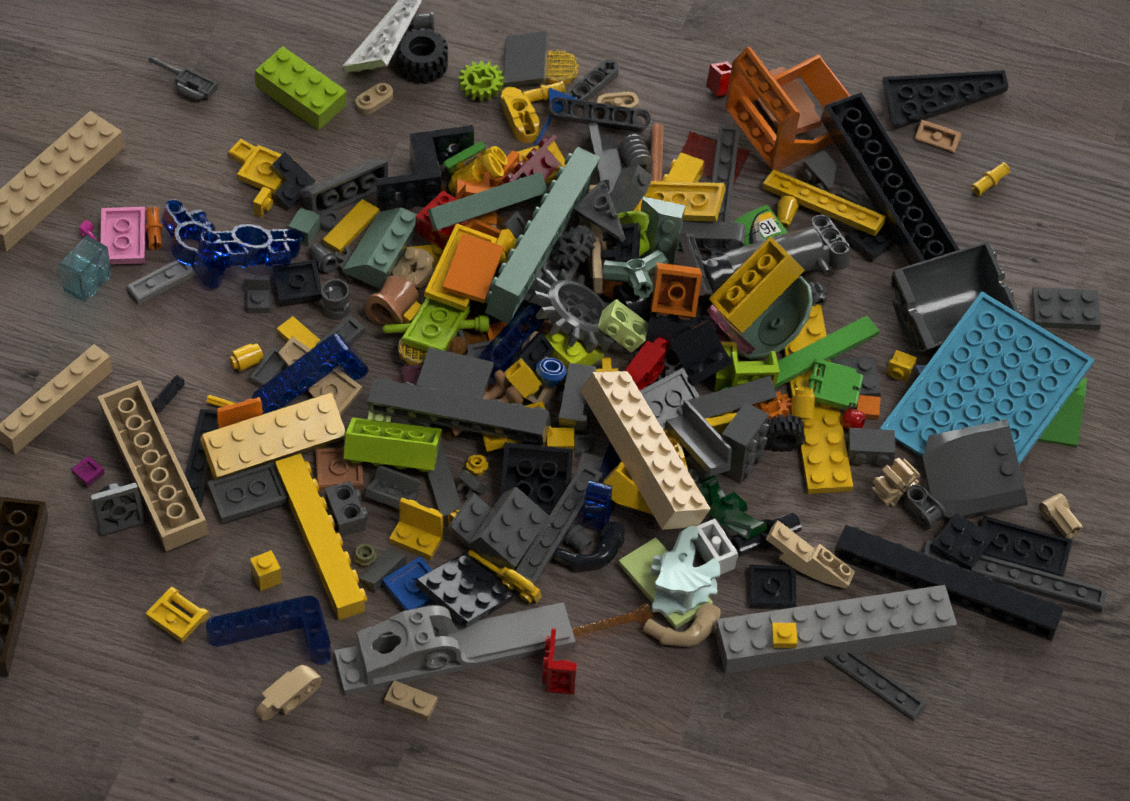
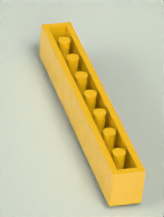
[275,453,367,620]

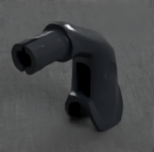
[554,521,625,571]

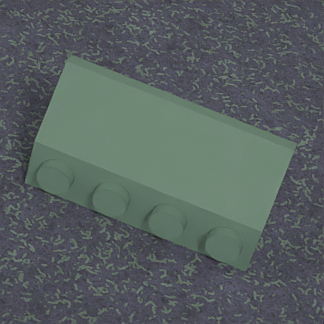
[342,207,417,289]

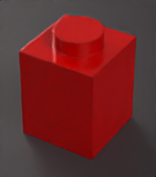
[706,62,732,96]

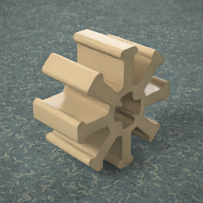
[871,458,921,507]

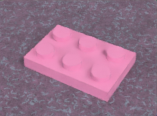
[100,207,145,265]

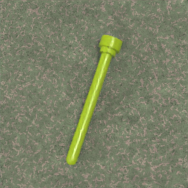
[382,315,489,333]

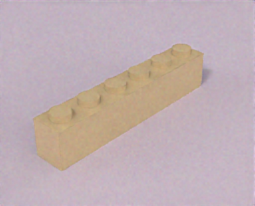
[0,344,112,454]

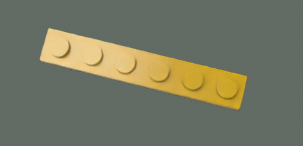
[763,169,886,236]

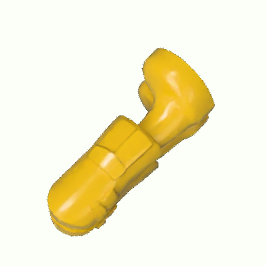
[449,146,508,194]

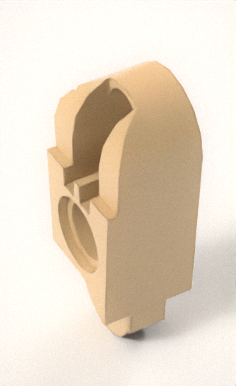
[256,665,322,721]

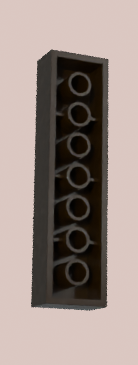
[0,496,48,677]

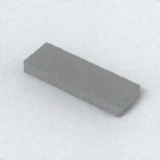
[127,257,195,305]

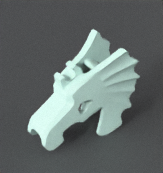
[651,526,720,617]

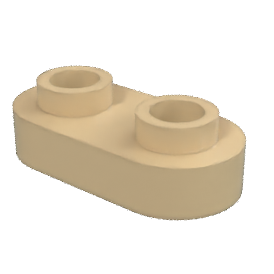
[356,83,393,115]
[597,92,639,114]

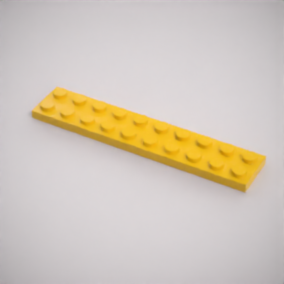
[783,304,853,494]

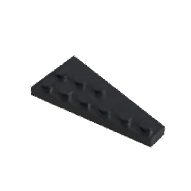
[882,70,1009,130]

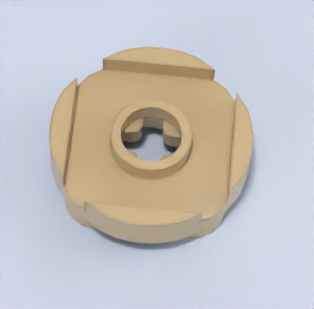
[393,247,435,289]

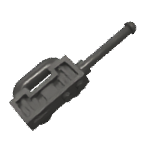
[148,56,218,100]

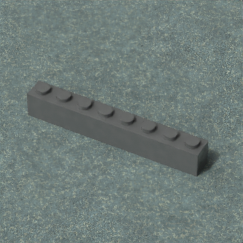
[367,378,551,445]

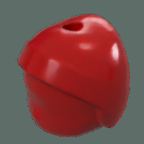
[840,408,866,431]

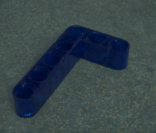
[251,334,369,415]
[583,442,621,530]
[206,595,331,665]

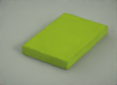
[402,297,470,352]

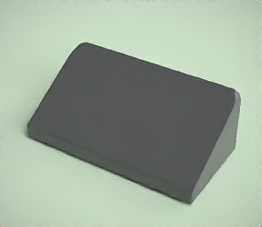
[358,549,406,593]

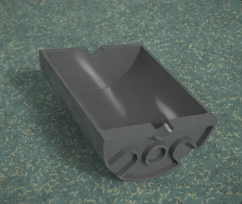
[891,241,1022,352]

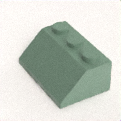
[639,197,686,265]

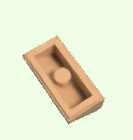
[915,120,962,153]

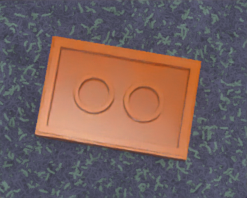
[442,233,504,303]

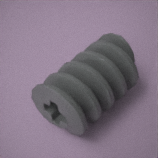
[619,134,653,174]

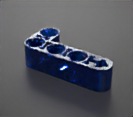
[480,304,545,384]

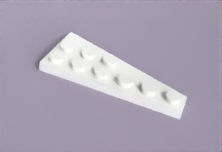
[343,0,422,72]

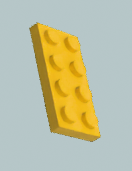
[633,181,726,222]
[424,223,497,311]

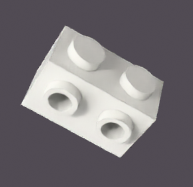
[693,519,738,575]

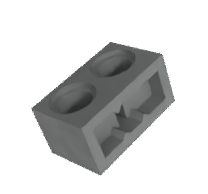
[325,481,369,537]

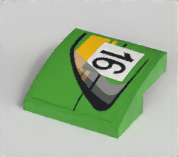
[443,141,486,175]
[733,205,788,246]

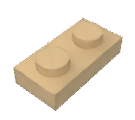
[384,680,438,721]

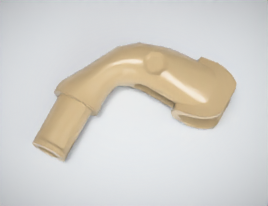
[643,603,720,648]

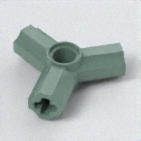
[602,250,668,298]

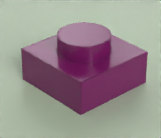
[71,455,105,487]

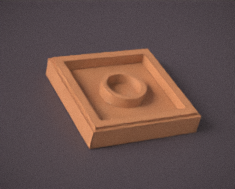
[316,448,363,491]

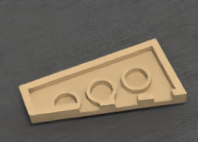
[279,336,363,417]

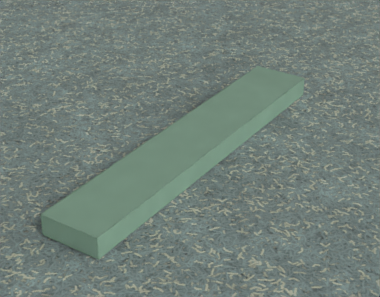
[427,172,548,231]

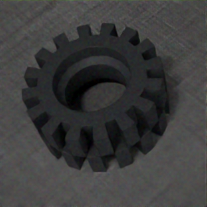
[766,414,805,452]

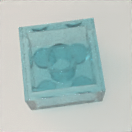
[59,235,112,302]

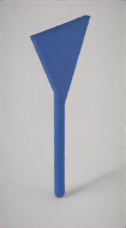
[533,87,577,147]

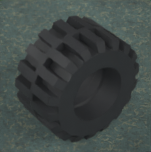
[396,28,448,84]

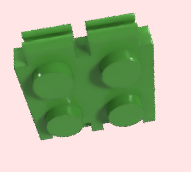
[808,358,863,410]

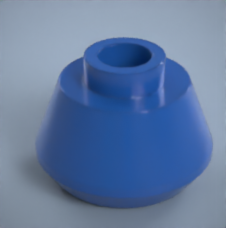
[536,358,566,387]

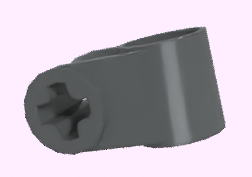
[903,485,947,529]

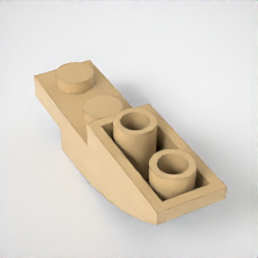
[766,521,855,588]

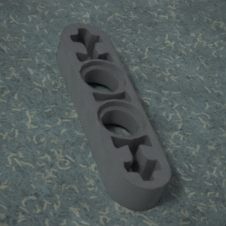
[561,59,619,113]

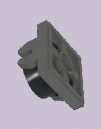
[90,483,145,536]

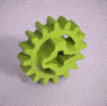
[459,60,504,101]

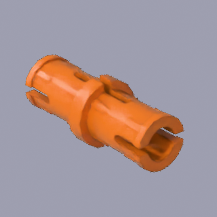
[145,207,163,250]

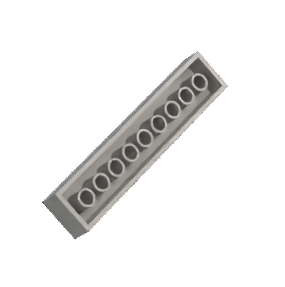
[715,585,957,674]

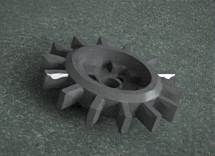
[529,269,616,353]

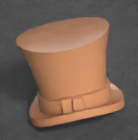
[365,276,419,326]

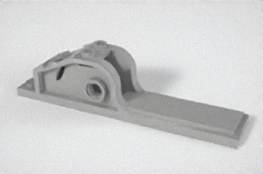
[334,602,576,695]

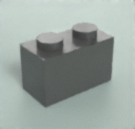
[847,428,895,466]

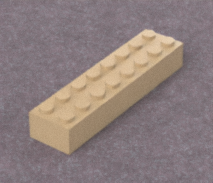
[0,111,124,252]
[580,371,710,530]
[98,380,209,551]

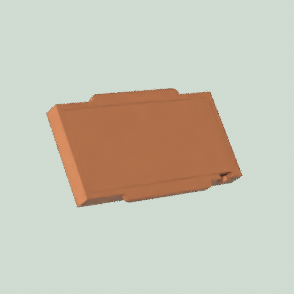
[756,66,822,135]

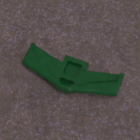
[699,475,767,540]

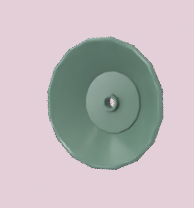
[728,276,813,360]

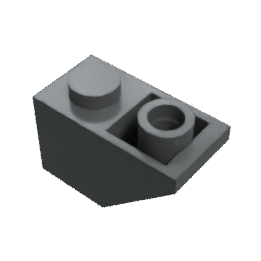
[802,150,837,194]

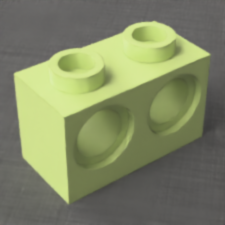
[598,299,649,353]

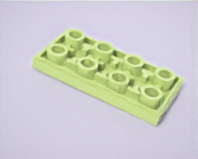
[619,537,713,629]

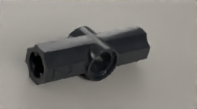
[731,512,802,556]

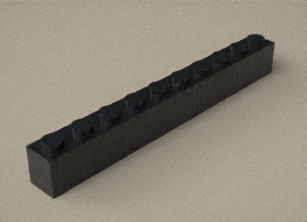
[834,525,1064,641]

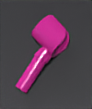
[79,220,101,248]

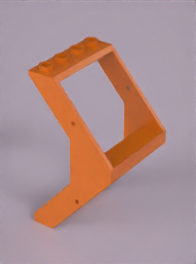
[725,47,850,171]

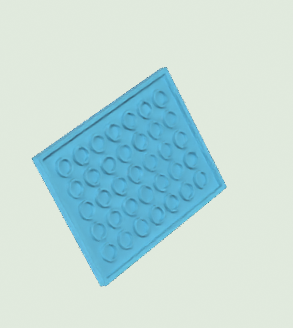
[880,292,1094,466]

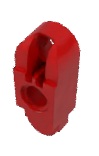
[625,337,669,391]

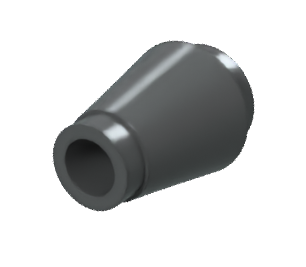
[309,243,338,273]

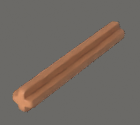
[650,123,664,181]

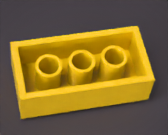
[709,236,805,333]

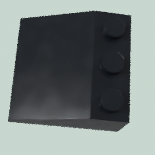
[500,442,574,516]

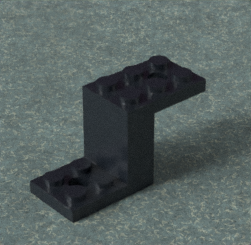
[376,125,474,212]

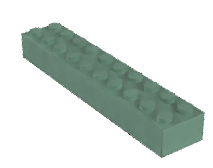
[485,147,600,324]

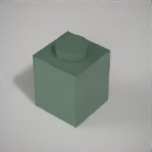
[289,208,320,247]

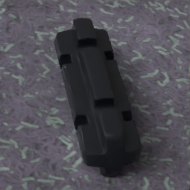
[151,375,185,413]

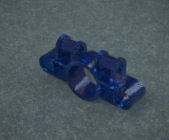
[161,199,236,288]
[197,224,303,268]

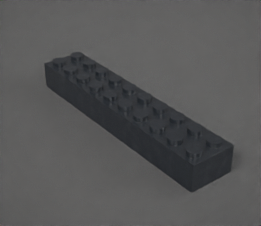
[820,92,960,265]

